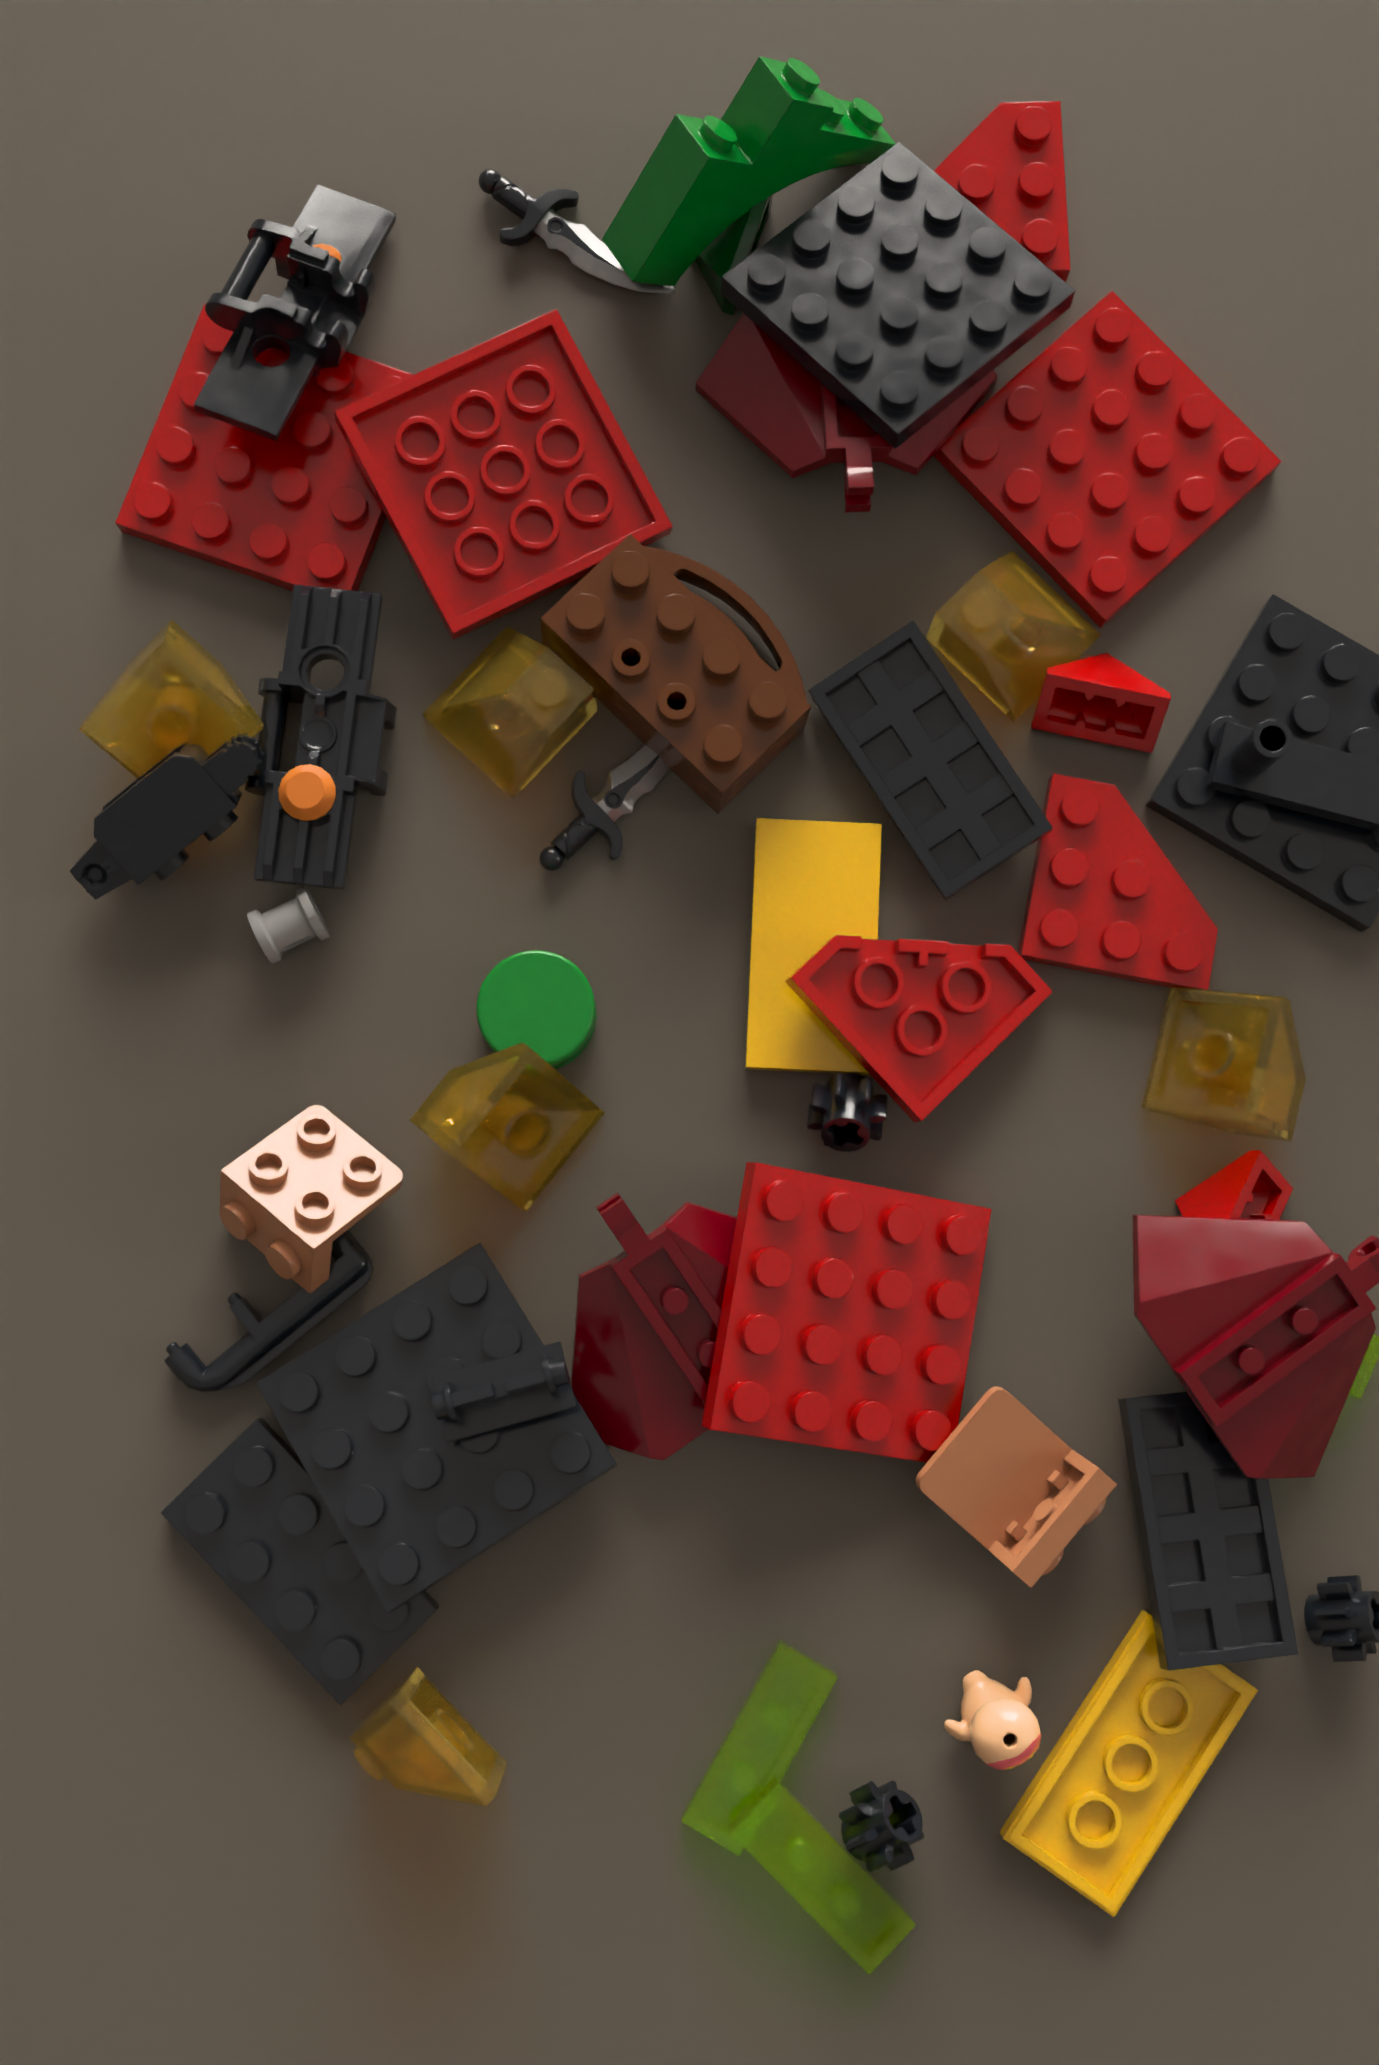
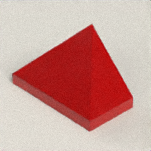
[1031,653,1171,753]
[1175,1150,1293,1220]

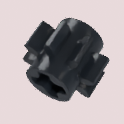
[807,1072,888,1152]
[1304,1575,1379,1662]
[839,1780,924,1872]

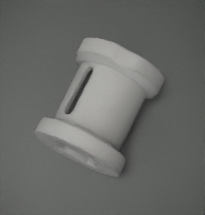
[247,886,330,964]

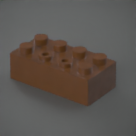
[540,534,811,814]

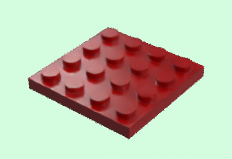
[933,291,1282,628]
[115,303,414,591]
[334,309,673,640]
[701,1162,992,1463]

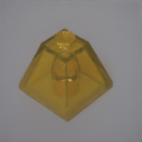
[926,551,1101,722]
[79,619,264,778]
[422,626,597,799]
[1142,986,1306,1142]
[409,1042,605,1212]
[349,1667,507,1806]

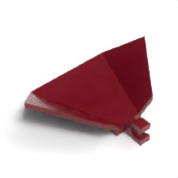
[695,313,997,513]
[571,1193,737,1461]
[1133,1214,1379,1479]

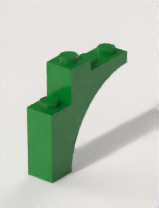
[602,56,896,286]

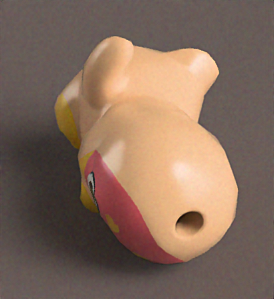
[943,1670,1041,1770]

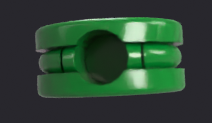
[476,950,597,1073]

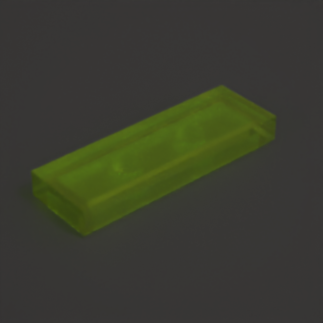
[682,1639,838,1856]
[727,1776,916,1975]

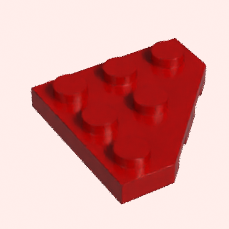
[934,101,1071,282]
[1018,773,1218,994]
[785,935,1053,1123]

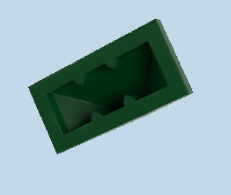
[695,195,773,315]

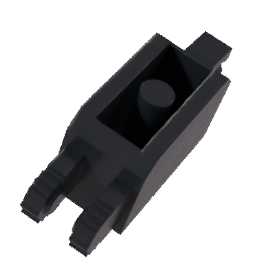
[70,732,264,900]

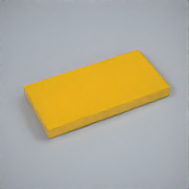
[745,818,882,1075]
[999,1609,1258,1917]

